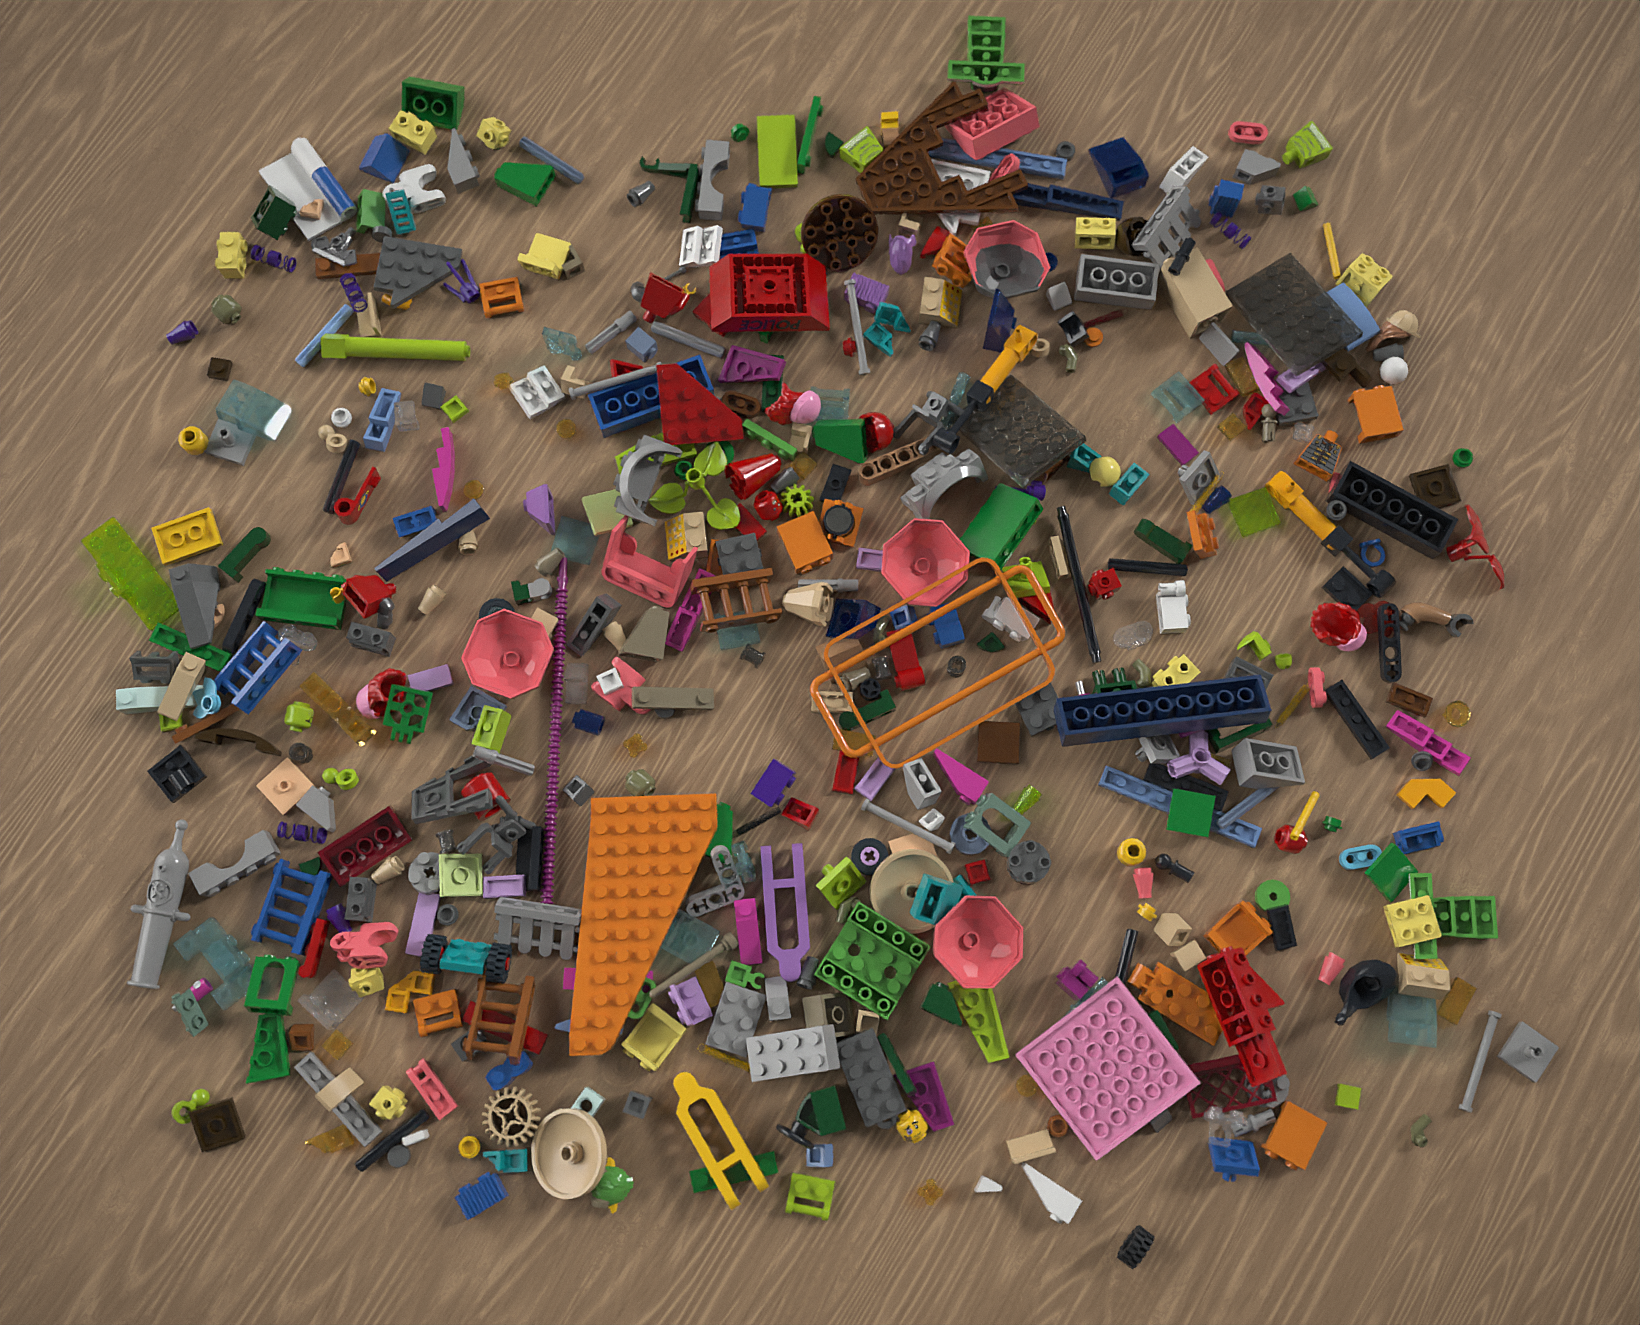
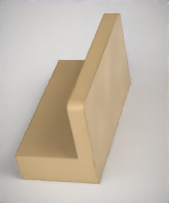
[356,292,382,338]
[1048,536,1072,581]
[1006,1129,1056,1164]

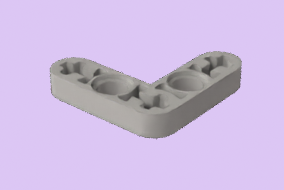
[685,845,745,917]

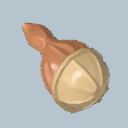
[1366,310,1421,352]

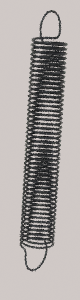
[733,805,786,836]

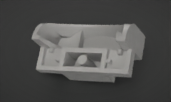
[613,435,683,527]
[900,449,988,519]

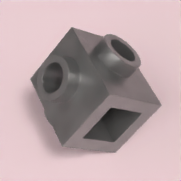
[1255,185,1286,215]

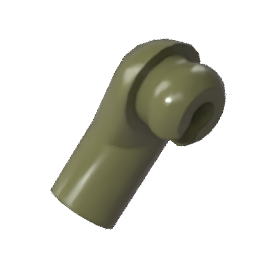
[873,615,891,643]
[1132,659,1152,688]
[1411,1114,1432,1147]

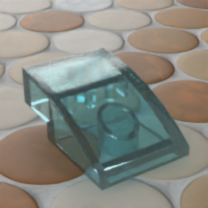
[215,379,293,442]
[661,909,720,969]
[1387,985,1437,1048]

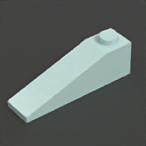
[116,685,203,714]

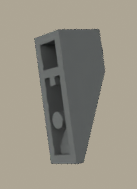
[566,593,622,657]

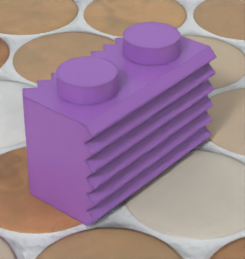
[844,273,889,313]

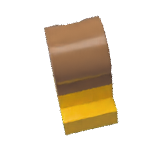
[880,111,899,150]

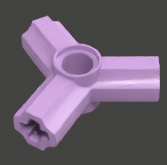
[1167,730,1231,785]

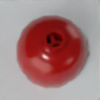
[859,412,894,453]

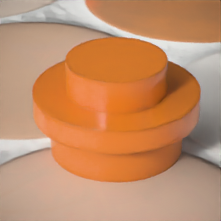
[1084,328,1103,347]

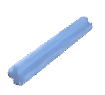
[295,304,354,367]

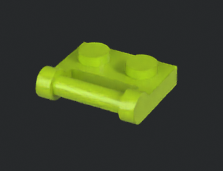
[785,1172,835,1221]

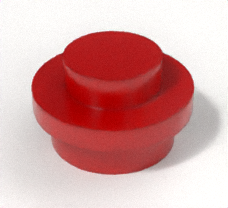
[843,337,857,357]

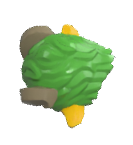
[591,1157,634,1214]

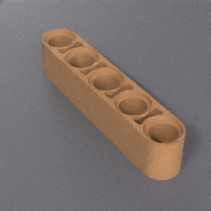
[859,436,946,486]

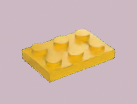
[151,507,223,566]

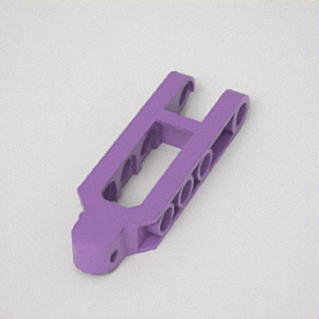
[761,843,810,982]

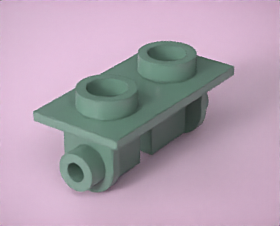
[171,989,209,1037]

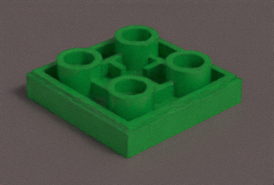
[1166,788,1216,837]
[1364,843,1419,902]

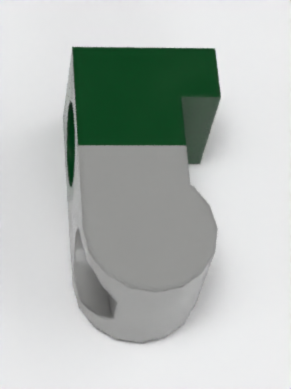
[511,578,552,605]

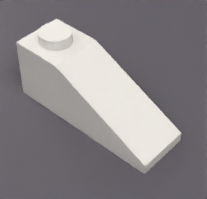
[1160,147,1208,194]
[1022,1162,1082,1224]

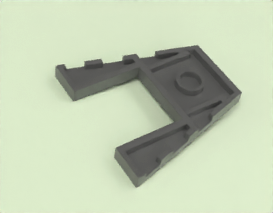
[412,756,493,824]

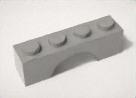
[695,140,730,221]
[188,830,281,897]

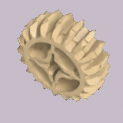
[482,1086,541,1147]

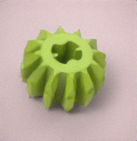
[780,484,814,518]

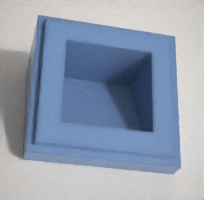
[806,1144,833,1167]

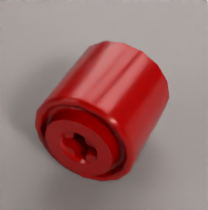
[461,772,511,821]

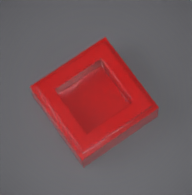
[964,859,991,885]

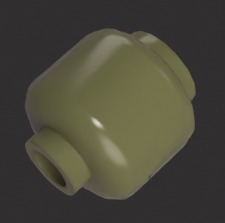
[211,295,242,324]
[625,769,656,796]

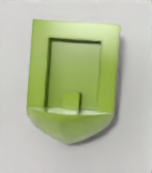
[1237,631,1272,661]

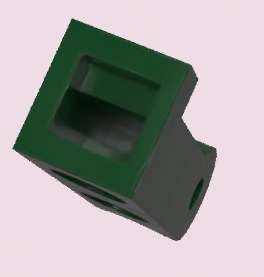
[1134,518,1193,564]
[218,527,271,583]
[838,689,896,732]

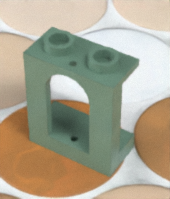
[963,793,1031,857]

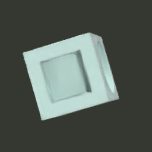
[572,1087,605,1117]

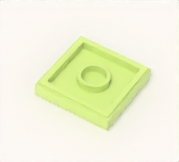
[582,489,633,536]
[439,854,483,897]

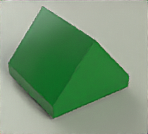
[1293,186,1318,212]

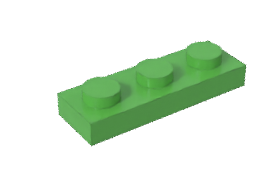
[742,419,797,461]

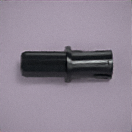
[1168,237,1196,276]

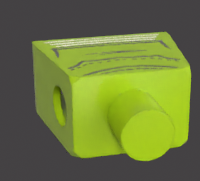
[1282,121,1333,168]
[840,126,884,173]

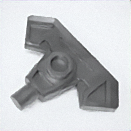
[311,227,357,267]

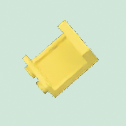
[621,1003,688,1072]

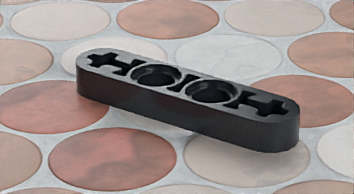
[222,578,266,654]
[1377,603,1402,683]

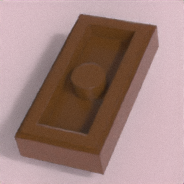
[1386,682,1433,718]

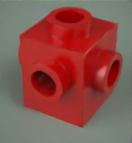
[1088,568,1122,600]

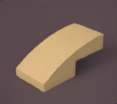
[315,1067,364,1112]

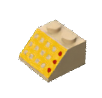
[919,277,962,328]
[665,512,708,561]
[1397,953,1450,1000]

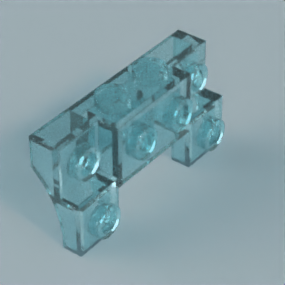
[173,917,264,1010]

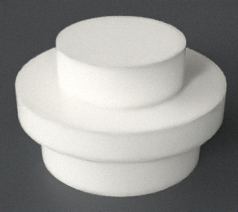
[331,408,352,428]

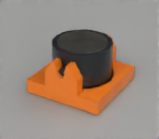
[819,499,864,548]

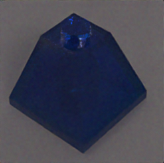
[826,598,881,640]

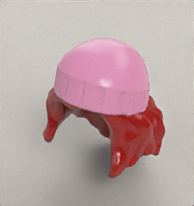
[765,383,821,426]
[1310,602,1367,652]
[356,668,408,719]

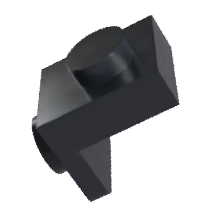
[1057,311,1090,347]

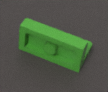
[356,189,386,234]

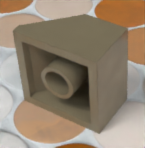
[802,992,856,1037]

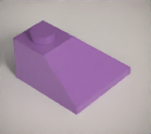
[523,484,555,535]

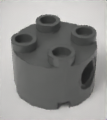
[1006,840,1051,885]

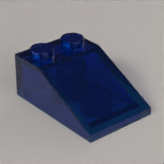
[982,289,1017,352]

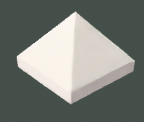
[918,808,945,831]

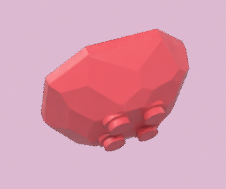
[881,518,970,607]
[461,609,554,699]
[933,896,1023,988]

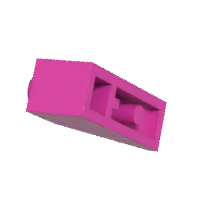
[933,748,989,805]
[734,898,762,965]

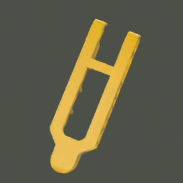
[673,1072,770,1210]

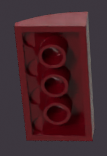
[317,805,412,887]

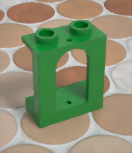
[244,955,302,1016]

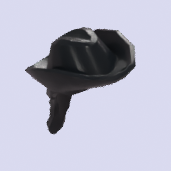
[1334,959,1398,1026]

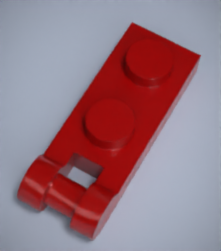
[298,918,330,979]

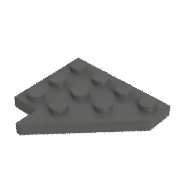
[374,236,462,309]

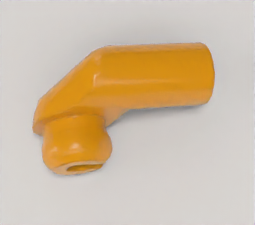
[382,294,412,310]

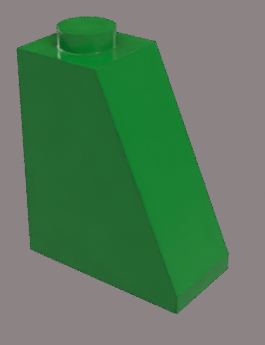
[494,162,556,207]
[812,419,868,464]
[705,802,734,864]

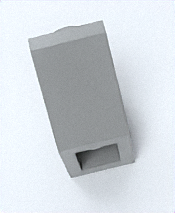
[1233,149,1281,185]

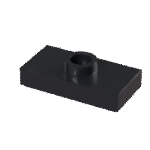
[819,464,852,503]
[1266,904,1297,951]

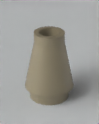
[535,548,565,576]
[840,667,871,692]

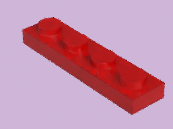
[461,1001,549,1055]

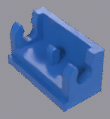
[393,506,437,538]
[1393,821,1444,854]

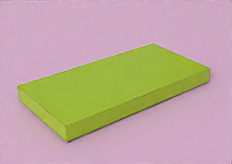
[757,115,798,188]

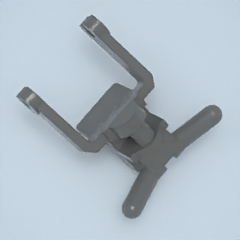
[893,391,964,455]
[457,796,536,874]

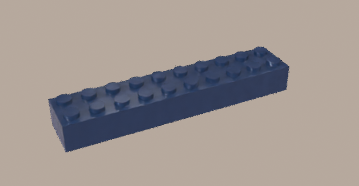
[1053,674,1272,747]

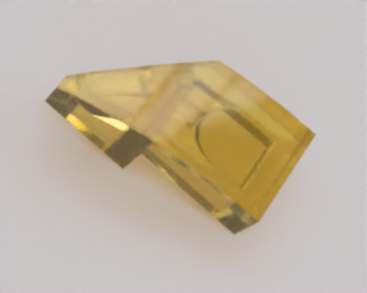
[305,1124,354,1153]

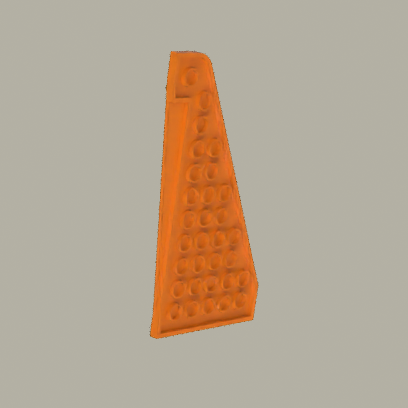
[569,793,718,1056]

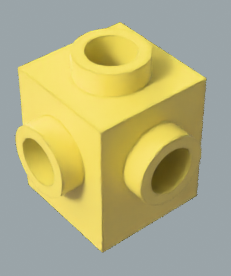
[476,117,511,149]
[349,968,384,998]
[369,1086,408,1120]

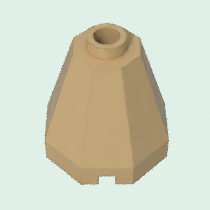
[782,582,834,627]

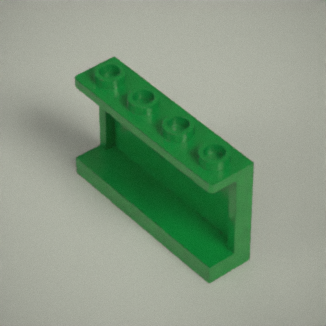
[959,483,1043,571]
[255,567,347,630]

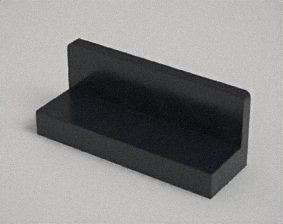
[516,826,544,891]

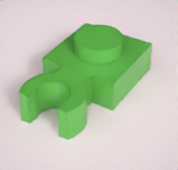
[725,960,765,989]

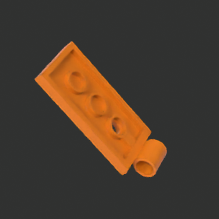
[1127,962,1222,1046]

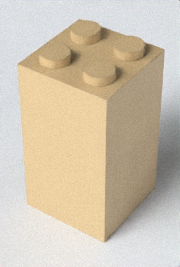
[1157,247,1232,338]

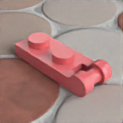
[406,1058,459,1120]

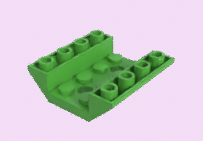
[814,901,931,1020]

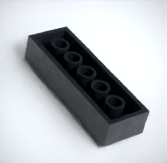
[1326,461,1459,559]

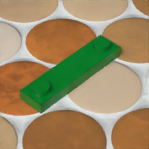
[797,96,824,174]
[149,622,233,672]
[689,1151,779,1193]

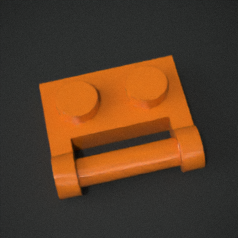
[479,277,525,319]
[413,989,463,1038]

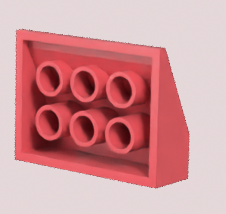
[945,87,1039,160]

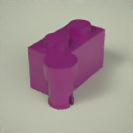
[1055,959,1099,1000]

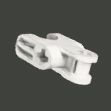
[383,164,446,213]

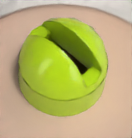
[1275,653,1292,670]

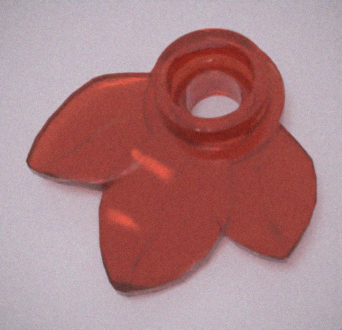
[1357,601,1393,638]

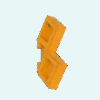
[1396,779,1456,809]
[385,971,436,1013]

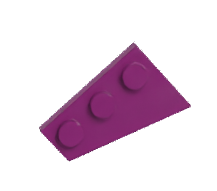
[718,345,787,383]
[893,1061,955,1131]

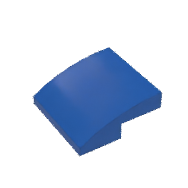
[720,229,759,260]

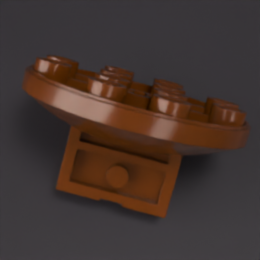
[801,194,878,271]

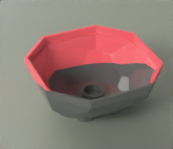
[964,220,1050,300]

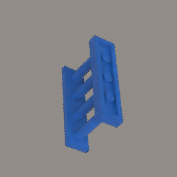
[213,621,302,715]
[251,859,333,956]

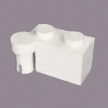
[1156,580,1191,634]
[982,596,1040,642]

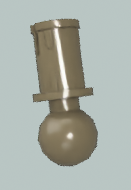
[1261,403,1277,442]

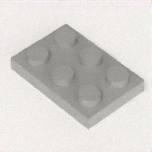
[705,982,766,1057]

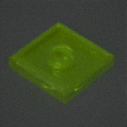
[1227,487,1281,538]

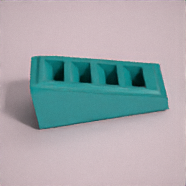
[385,189,416,234]

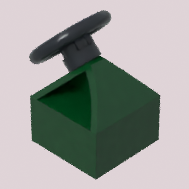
[776,1085,846,1150]

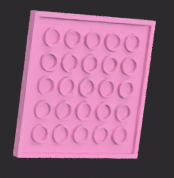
[1015,976,1200,1161]

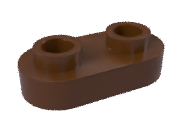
[722,391,760,418]

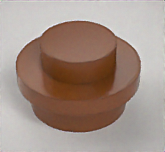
[1047,1115,1069,1137]

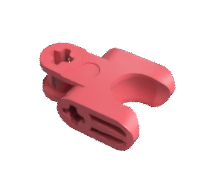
[590,657,651,715]
[330,922,399,969]

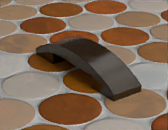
[194,728,282,756]

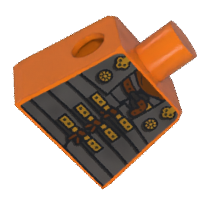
[1293,430,1342,482]

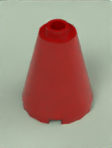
[724,453,782,500]

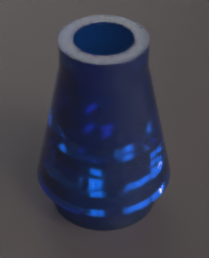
[1202,485,1232,514]

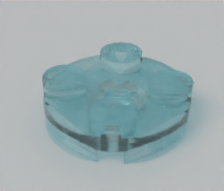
[731,840,756,883]

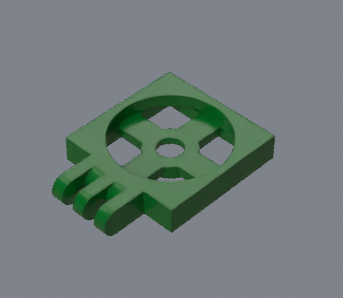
[382,684,433,744]

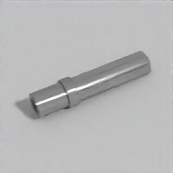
[585,311,637,354]
[798,578,858,593]
[473,745,535,776]

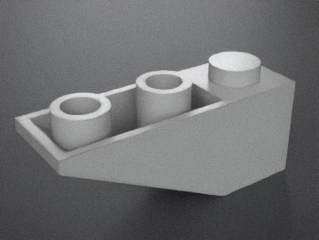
[447,128,480,194]

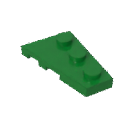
[246,1014,291,1084]

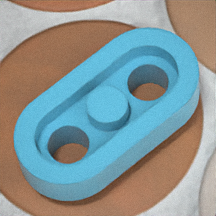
[1339,844,1382,870]

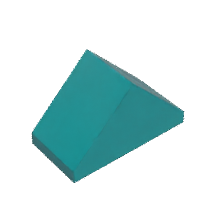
[1067,439,1101,473]

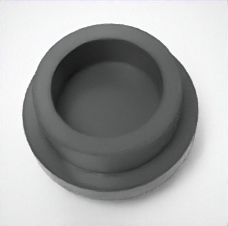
[1411,751,1433,771]
[437,904,459,925]

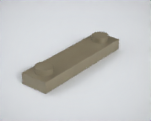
[631,687,714,710]

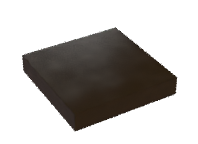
[1409,464,1462,508]
[188,1097,246,1153]

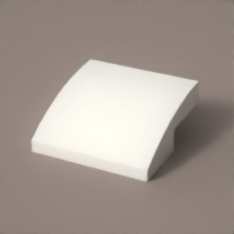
[679,225,723,267]
[509,365,565,419]

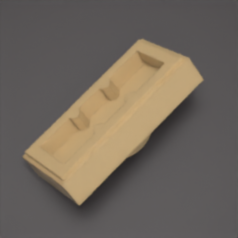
[811,691,853,713]

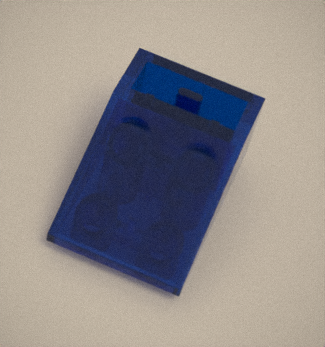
[1088,137,1149,199]

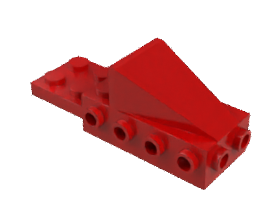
[1197,946,1287,1087]

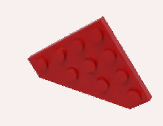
[656,363,744,445]

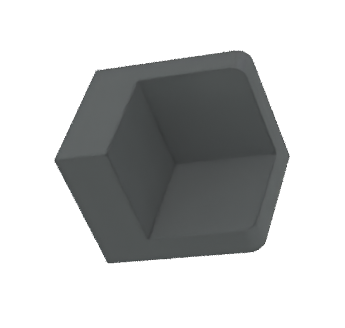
[623,1090,653,1119]

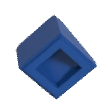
[890,605,918,630]

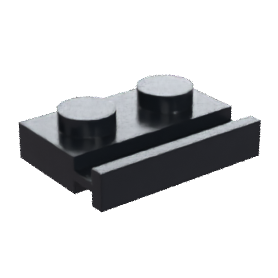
[1321,566,1373,611]

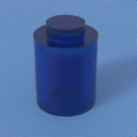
[572,709,605,736]

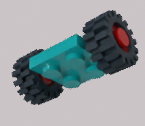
[420,934,512,983]

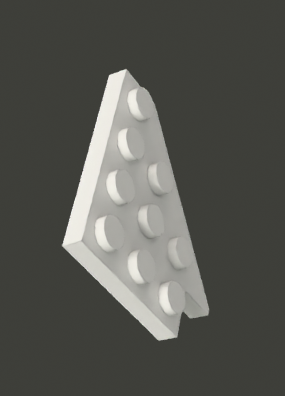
[931,159,990,236]

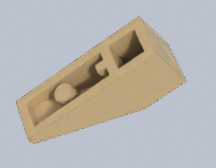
[157,652,206,721]

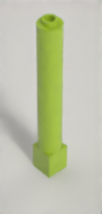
[320,334,471,361]

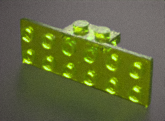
[81,517,179,631]

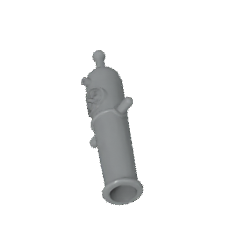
[127,819,191,989]

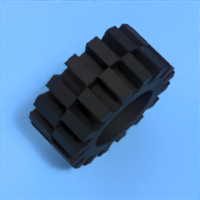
[1117,1225,1155,1269]

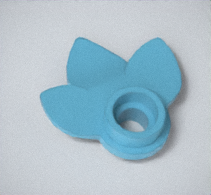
[193,677,221,718]

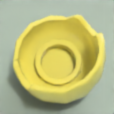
[1090,457,1121,487]

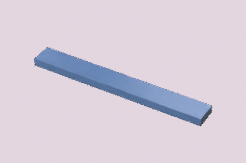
[928,138,1067,180]
[1098,765,1262,848]

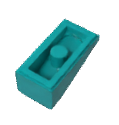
[1109,463,1150,505]

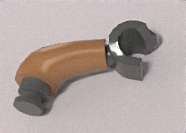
[1399,602,1474,637]

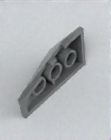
[169,563,221,649]

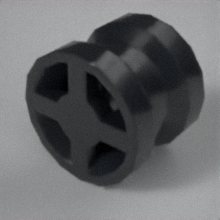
[860,678,881,701]

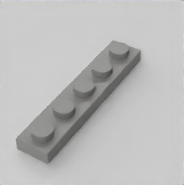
[294,1052,383,1147]

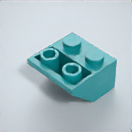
[910,873,964,925]

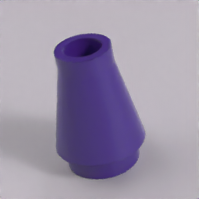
[166,320,198,345]
[326,903,352,933]

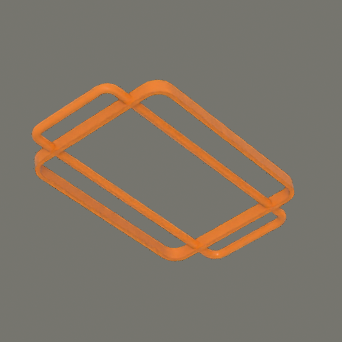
[810,558,1065,768]

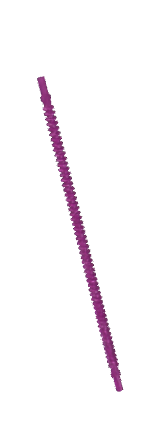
[540,557,568,904]

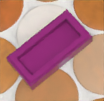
[1157,424,1199,465]

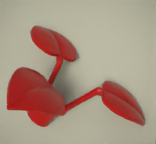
[1446,504,1504,590]

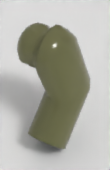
[1059,344,1078,373]
[835,897,862,924]

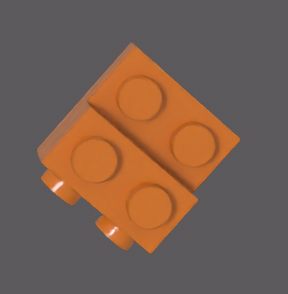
[932,233,972,289]
[1187,510,1219,559]

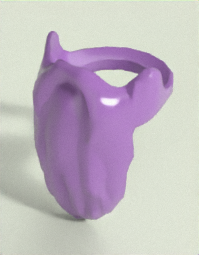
[889,235,917,275]

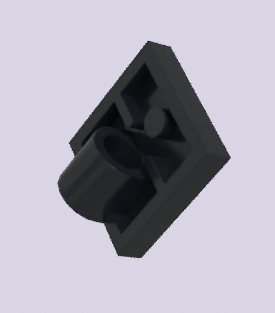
[147,745,207,803]

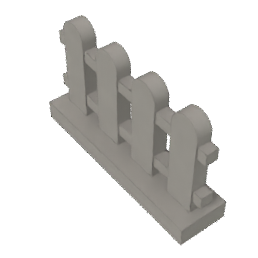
[1131,186,1201,271]
[494,897,582,960]

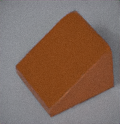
[289,1024,314,1051]

